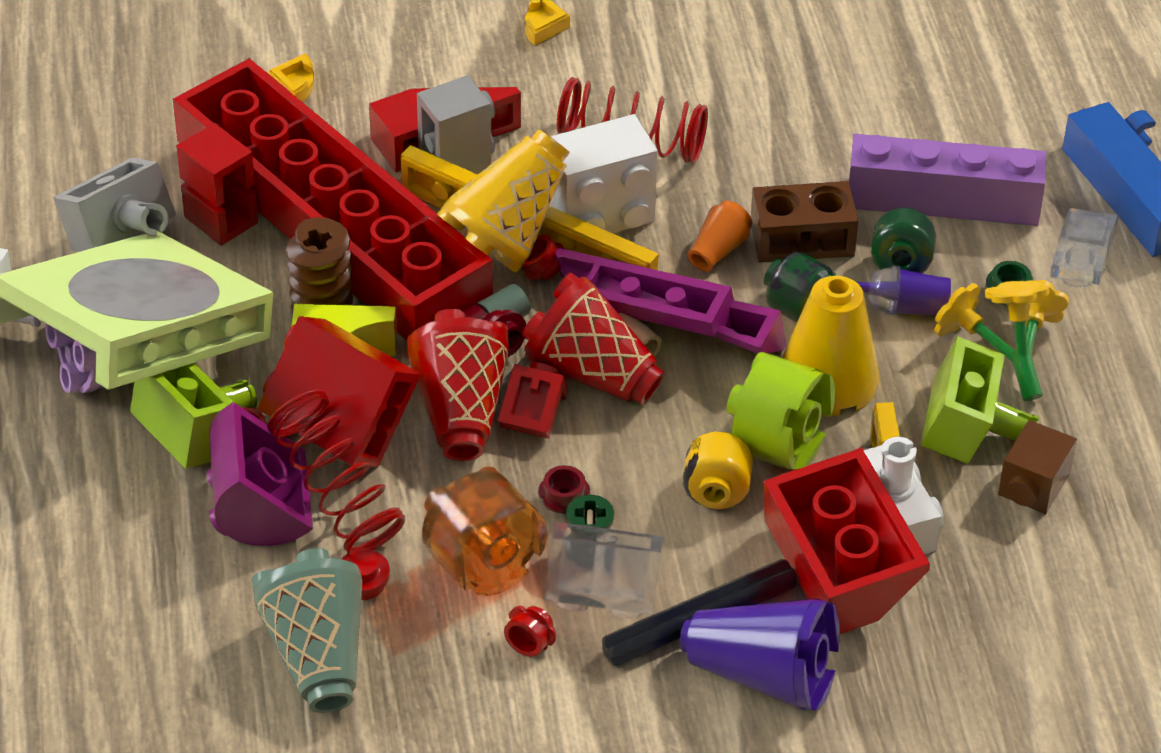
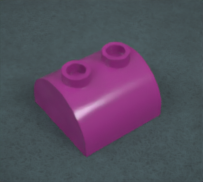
[207,402,313,546]

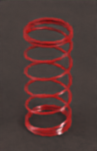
[556,77,708,164]
[267,390,406,554]

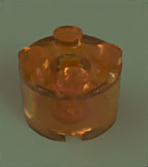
[422,466,548,596]

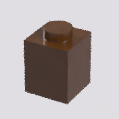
[998,420,1077,514]

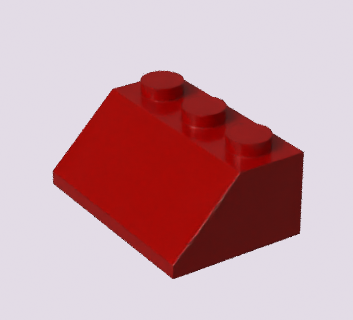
[763,447,930,634]

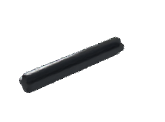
[602,559,797,666]

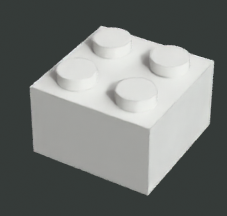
[550,114,658,233]

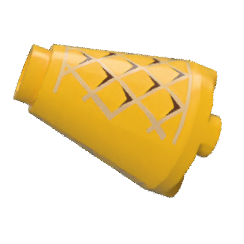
[437,128,570,273]

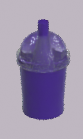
[857,266,951,316]

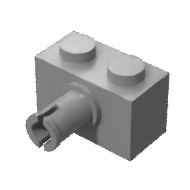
[53,157,176,252]

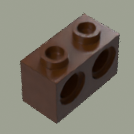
[751,181,859,263]

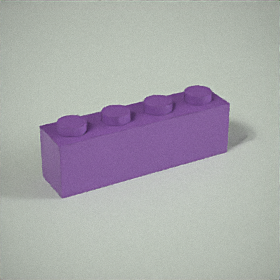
[849,134,1046,226]

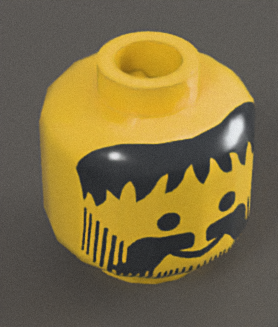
[683,431,753,509]

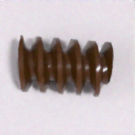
[286,217,353,315]

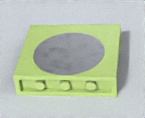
[0,230,273,390]

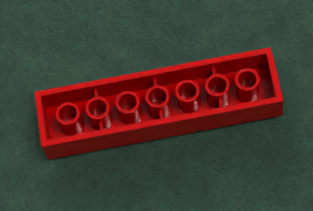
[173,58,493,340]

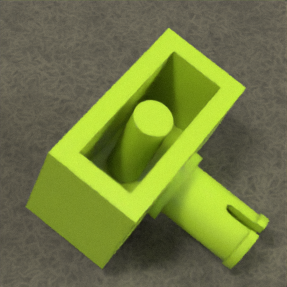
[920,336,1039,464]
[130,363,257,469]

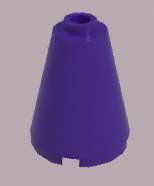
[680,599,840,710]

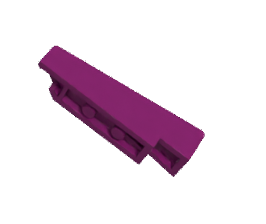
[555,248,787,353]

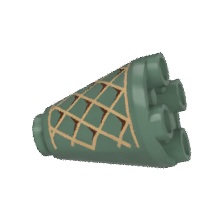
[251,548,362,713]

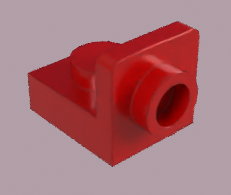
[497,362,569,439]

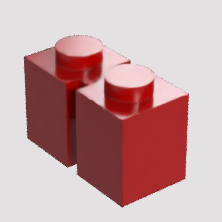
[176,123,258,246]

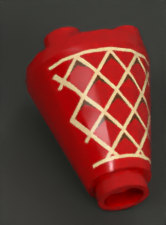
[522,273,665,405]
[407,309,508,461]

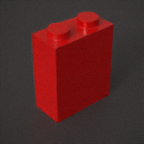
[257,316,421,467]

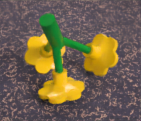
[934,280,1069,401]

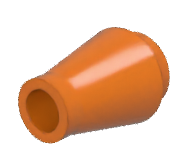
[687,200,753,272]

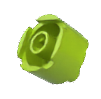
[727,352,835,470]

